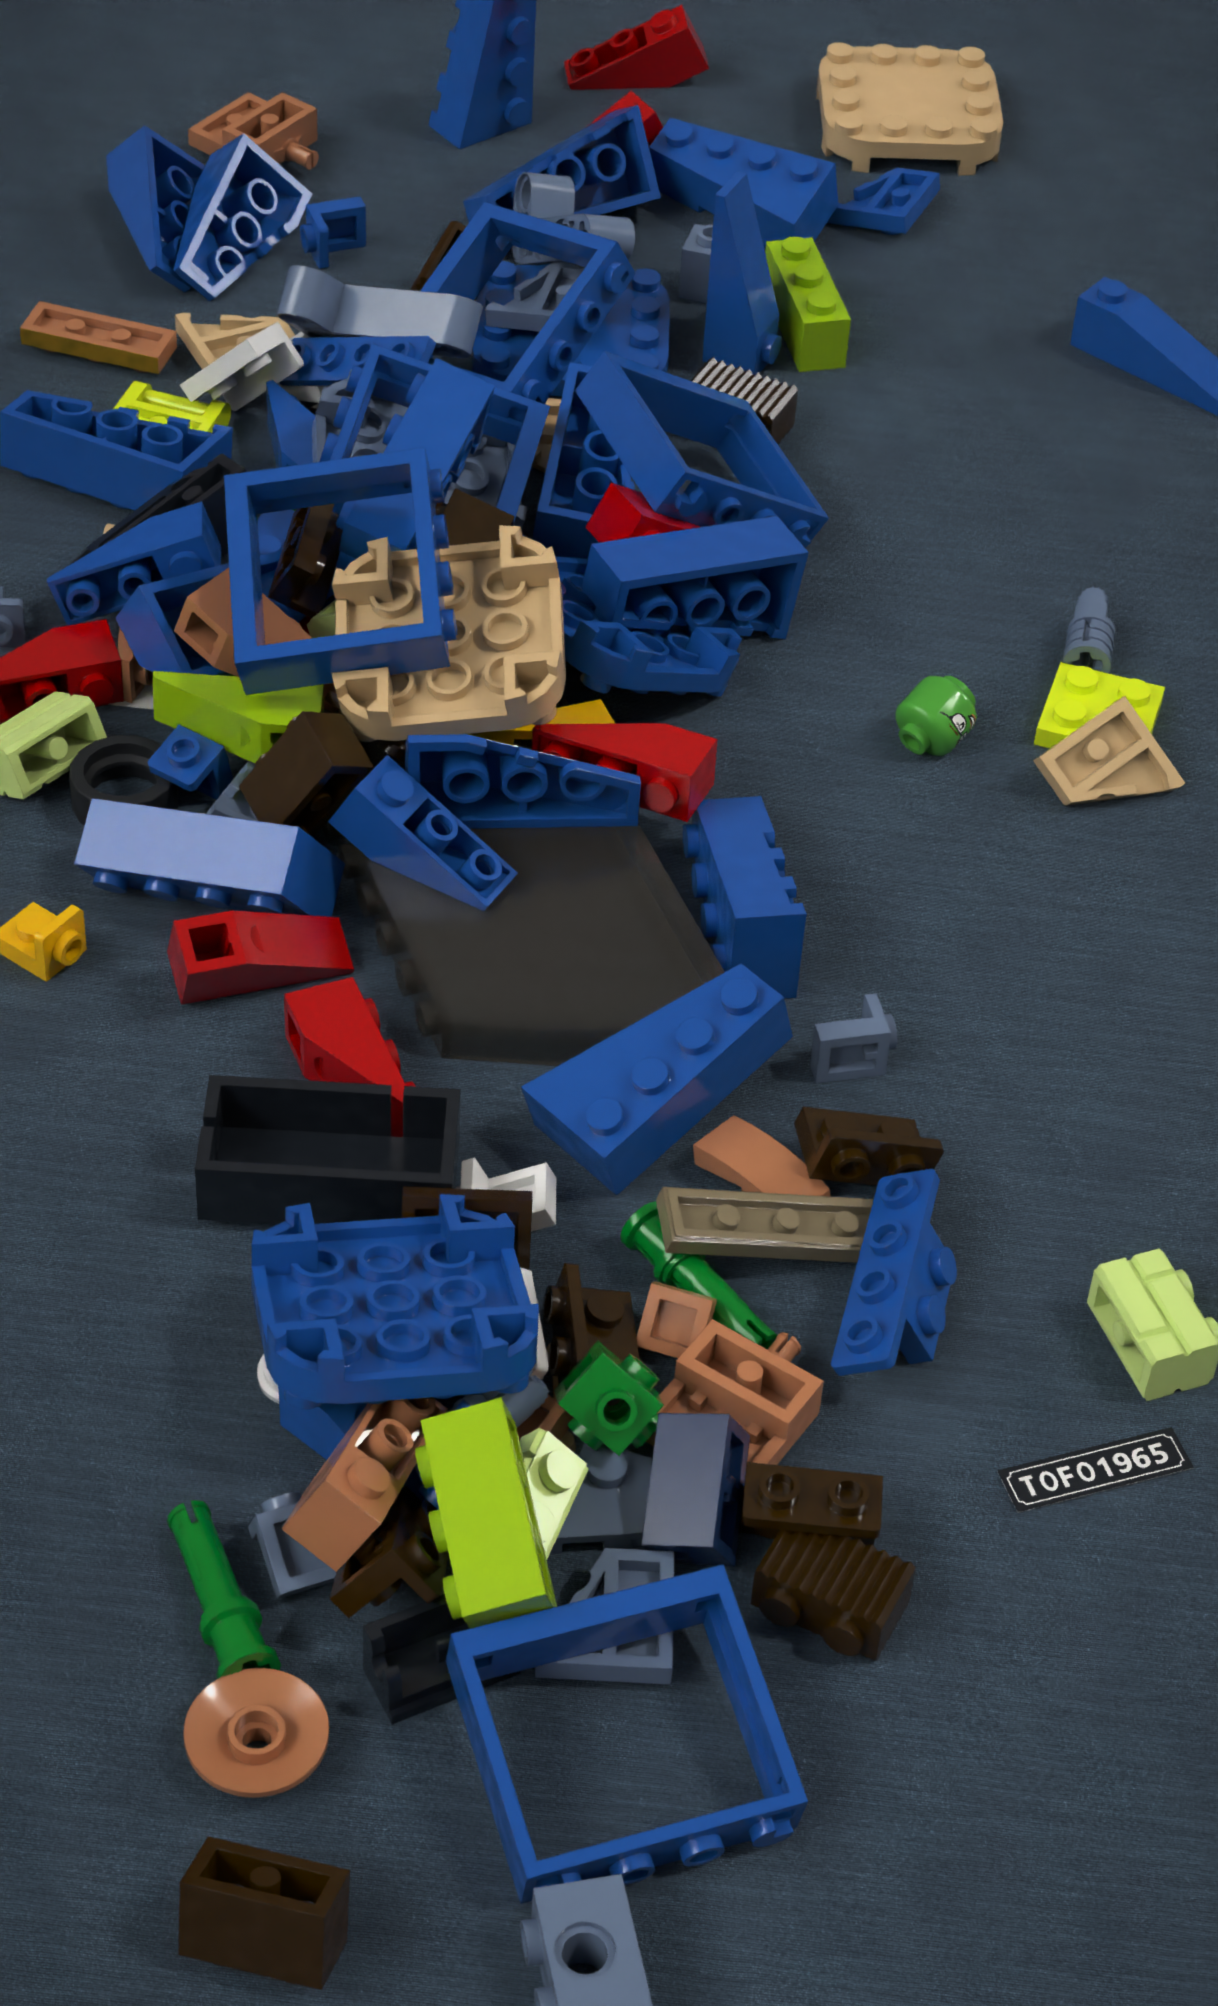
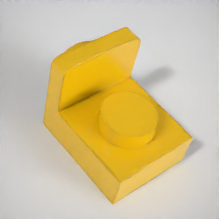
[0,902,87,982]

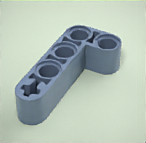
[512,172,635,265]
[277,265,483,358]

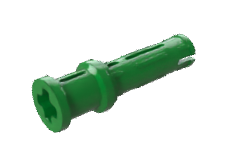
[620,1201,777,1349]
[167,1500,281,1678]

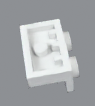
[180,322,304,411]

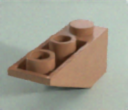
[174,568,338,713]
[281,1397,447,1572]

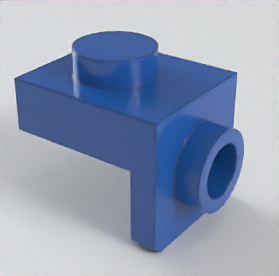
[300,196,366,269]
[148,725,233,800]

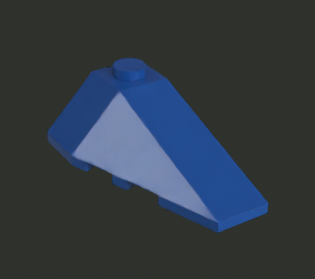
[106,125,205,293]
[173,133,312,301]
[702,171,782,375]
[405,734,641,829]

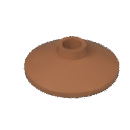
[184,1668,329,1798]

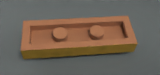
[20,301,177,374]

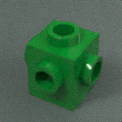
[554,1341,664,1456]

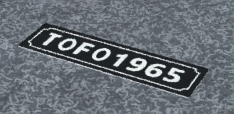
[997,1427,1194,1513]

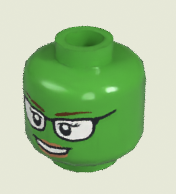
[895,675,977,757]

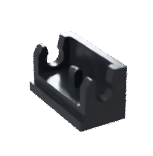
[363,1594,521,1724]

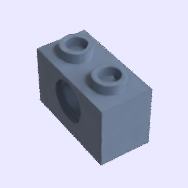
[520,1874,653,2006]

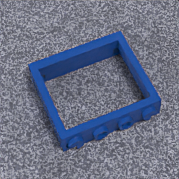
[420,202,636,404]
[319,344,550,530]
[575,351,829,548]
[224,447,458,695]
[446,1564,808,1904]

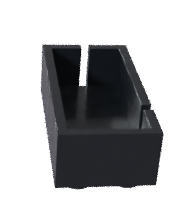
[195,1075,461,1224]

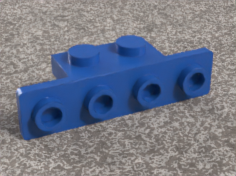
[279,336,436,386]
[831,1169,957,1376]

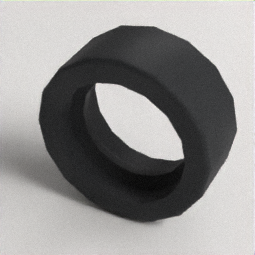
[69,735,178,825]

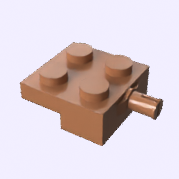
[188,92,319,170]
[646,1319,824,1465]

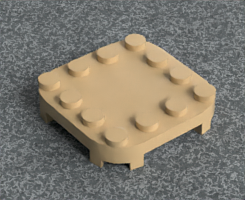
[816,42,1003,176]
[331,525,566,742]

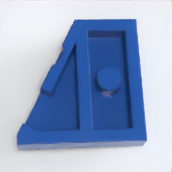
[827,167,940,235]

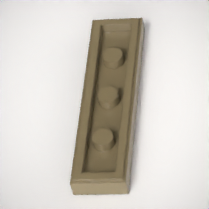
[656,1187,874,1263]

